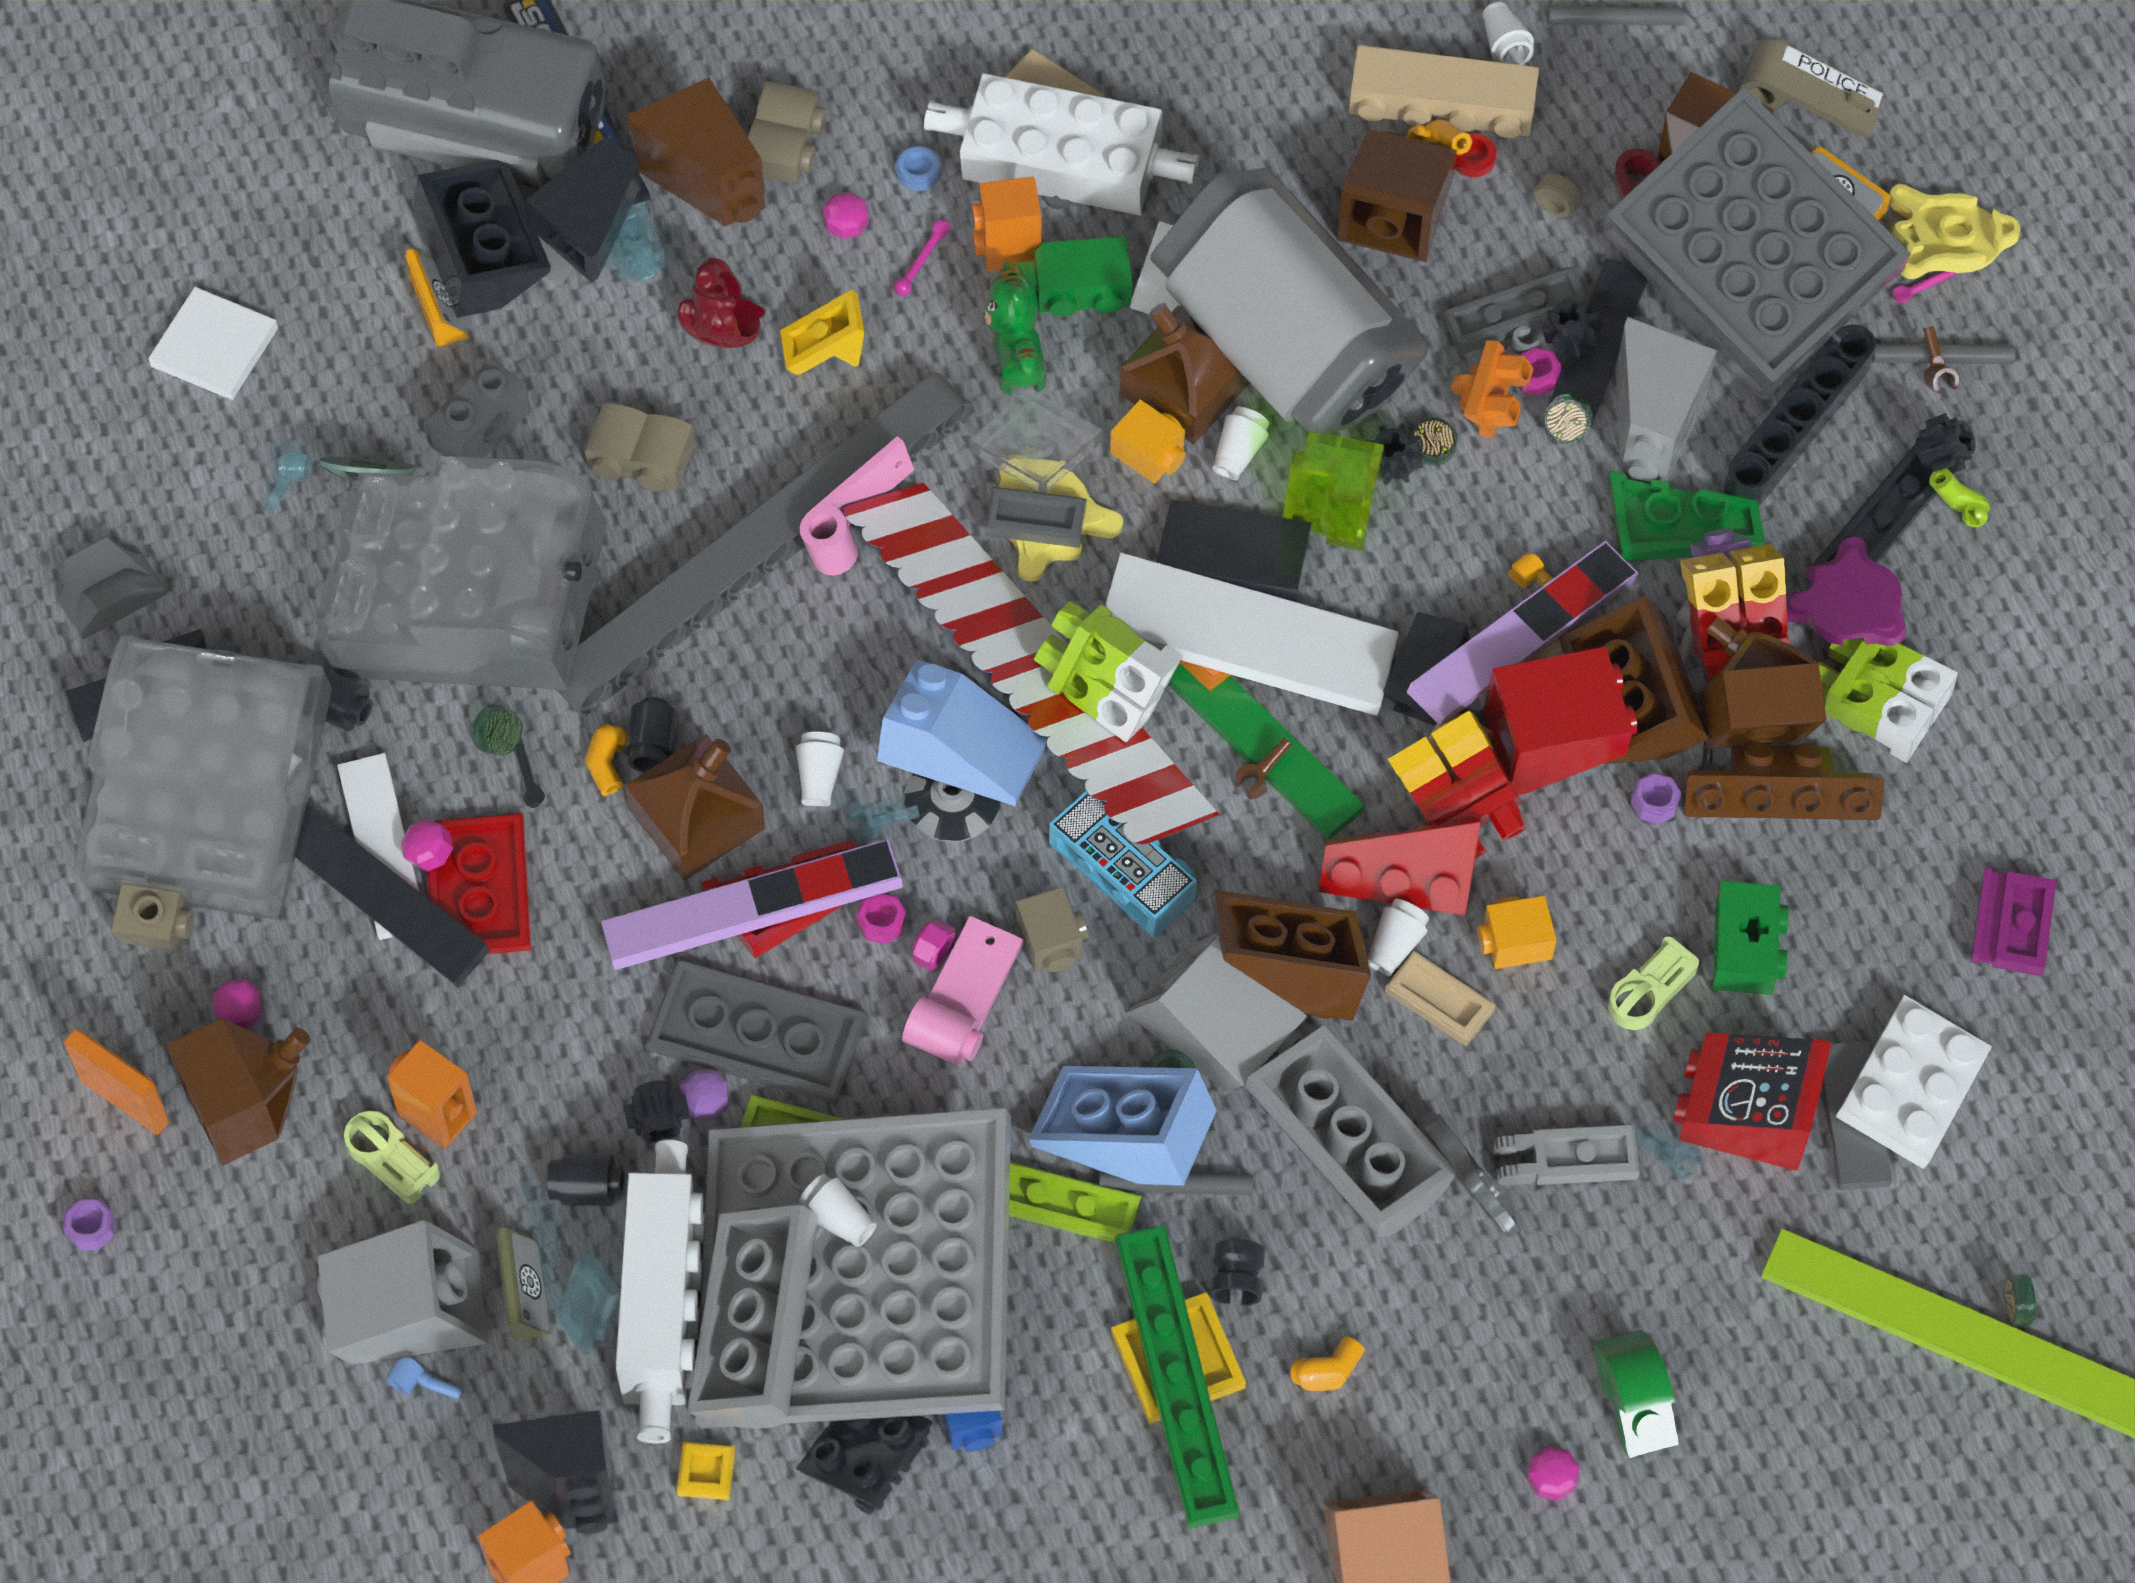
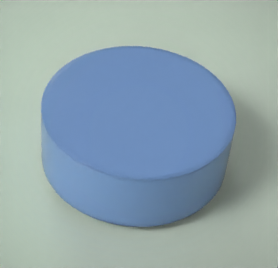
[895,146,941,191]

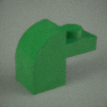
[1593,1329,1679,1457]

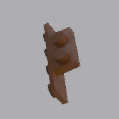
[1684,742,1885,820]

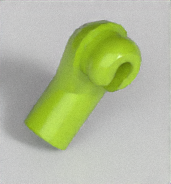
[1929,468,1990,527]

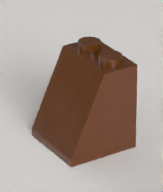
[627,77,766,226]
[1337,128,1457,262]

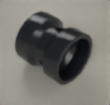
[1211,1239,1265,1306]

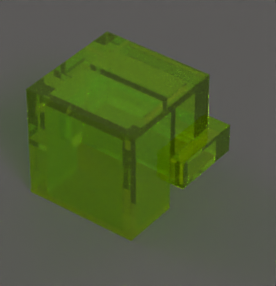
[1283,431,1384,551]

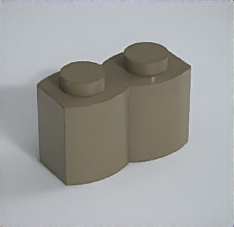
[748,81,827,185]
[585,404,696,492]

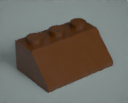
[1558,596,1710,764]

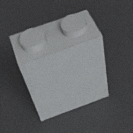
[1616,317,1717,484]
[1126,933,1307,1092]
[317,1220,488,1365]

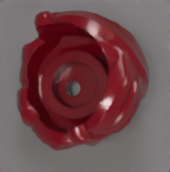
[678,257,766,348]

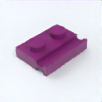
[1970,867,2057,976]

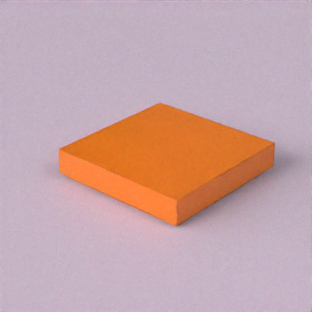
[64,1029,169,1136]

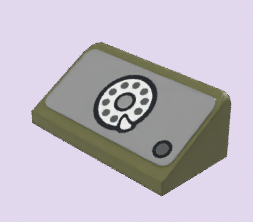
[496,1227,551,1341]

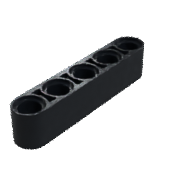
[1723,324,1876,506]

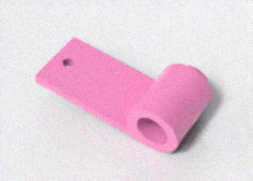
[799,436,914,575]
[902,916,1024,1066]

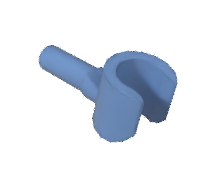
[387,1358,463,1400]

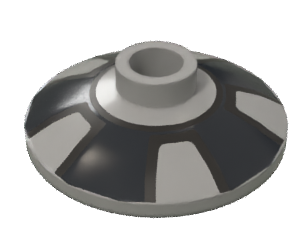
[904,773,1001,842]

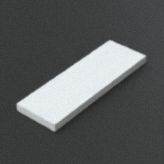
[1105,553,1399,716]

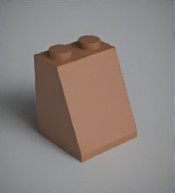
[1322,1489,1451,1583]

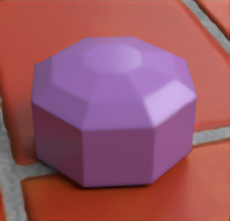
[1631,772,1681,824]
[681,1070,728,1121]
[63,1198,115,1250]

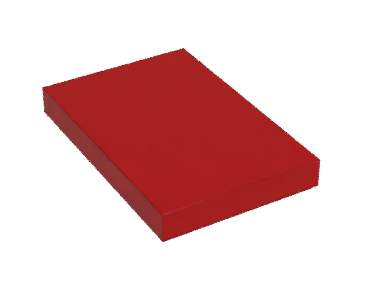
[427,813,532,954]

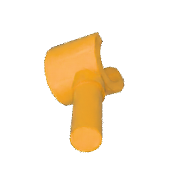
[1508,553,1554,589]

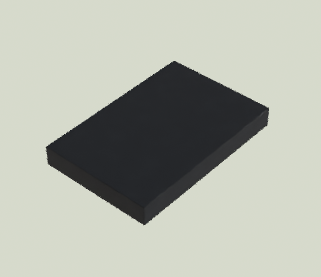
[1156,499,1312,602]

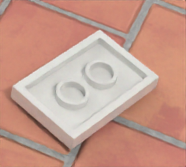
[1835,995,1992,1169]

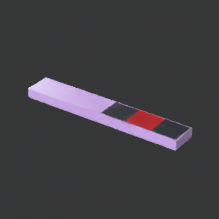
[1407,541,1639,726]
[601,839,903,970]

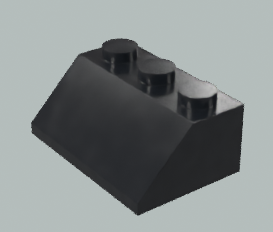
[413,159,551,318]
[493,1410,619,1534]

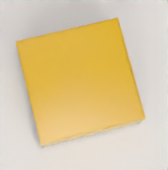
[677,1442,736,1500]

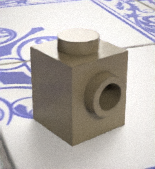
[111,884,194,952]
[1016,887,1088,972]

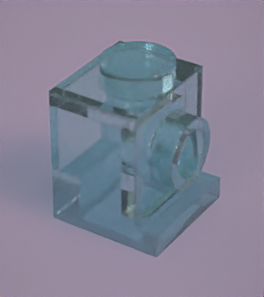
[610,201,666,282]

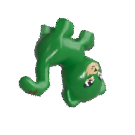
[984,259,1046,395]

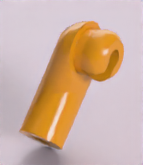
[1406,119,1472,154]
[585,724,627,796]
[1290,1336,1365,1391]

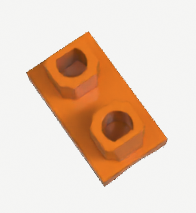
[1450,341,1533,438]

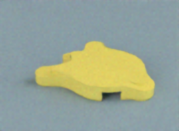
[1889,184,2021,279]
[999,457,1123,582]

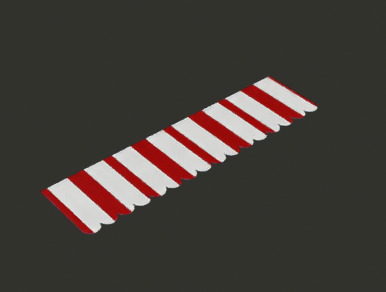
[843,482,1220,845]

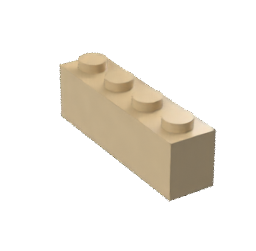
[1349,45,1539,138]

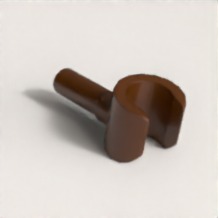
[1923,326,1959,393]
[1235,737,1292,799]

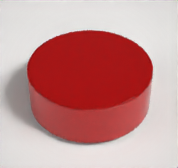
[1455,133,1497,178]

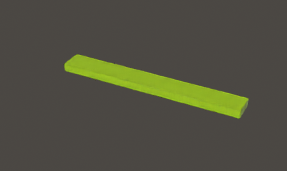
[740,1095,1141,1243]
[1761,1229,2135,1438]

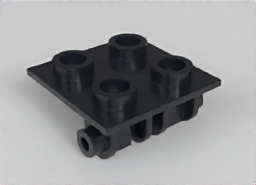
[796,1415,933,1515]

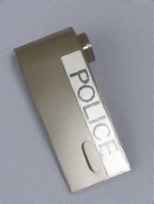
[1739,38,1885,138]

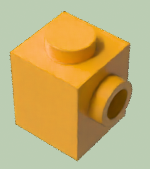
[1110,399,1186,484]
[1477,896,1556,969]

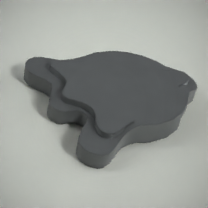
[1419,1110,1521,1238]

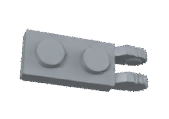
[1492,1125,1640,1186]

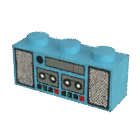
[1049,791,1197,938]

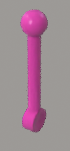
[894,219,950,296]
[1893,271,1974,303]

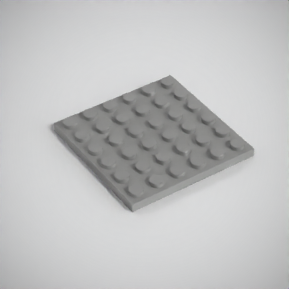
[695,1108,1011,1429]

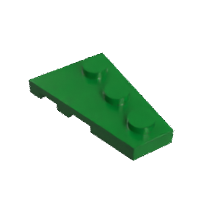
[1608,470,1765,562]

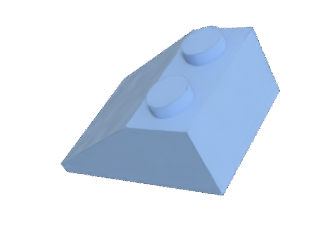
[877,659,1047,806]
[1028,1066,1217,1185]

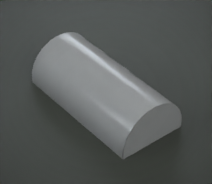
[1246,1025,1456,1238]
[688,1204,818,1428]

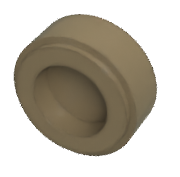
[1533,173,1582,217]

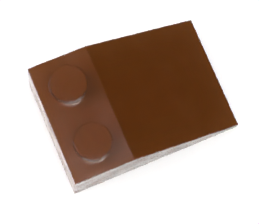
[1211,889,1371,1021]

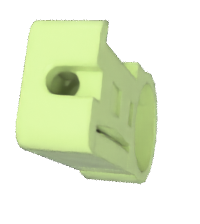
[1608,937,1699,1030]
[344,1111,440,1204]

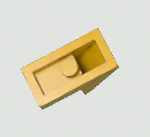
[780,289,864,375]

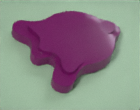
[1786,537,1907,646]

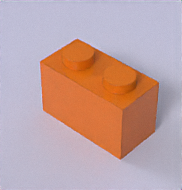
[971,176,1041,271]
[387,1040,477,1150]
[477,1500,571,1583]

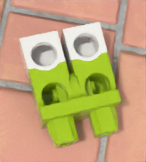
[1034,601,1183,742]
[1819,638,1958,763]

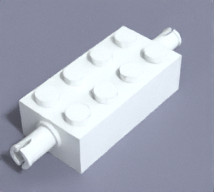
[924,73,1200,216]
[616,1140,705,1444]

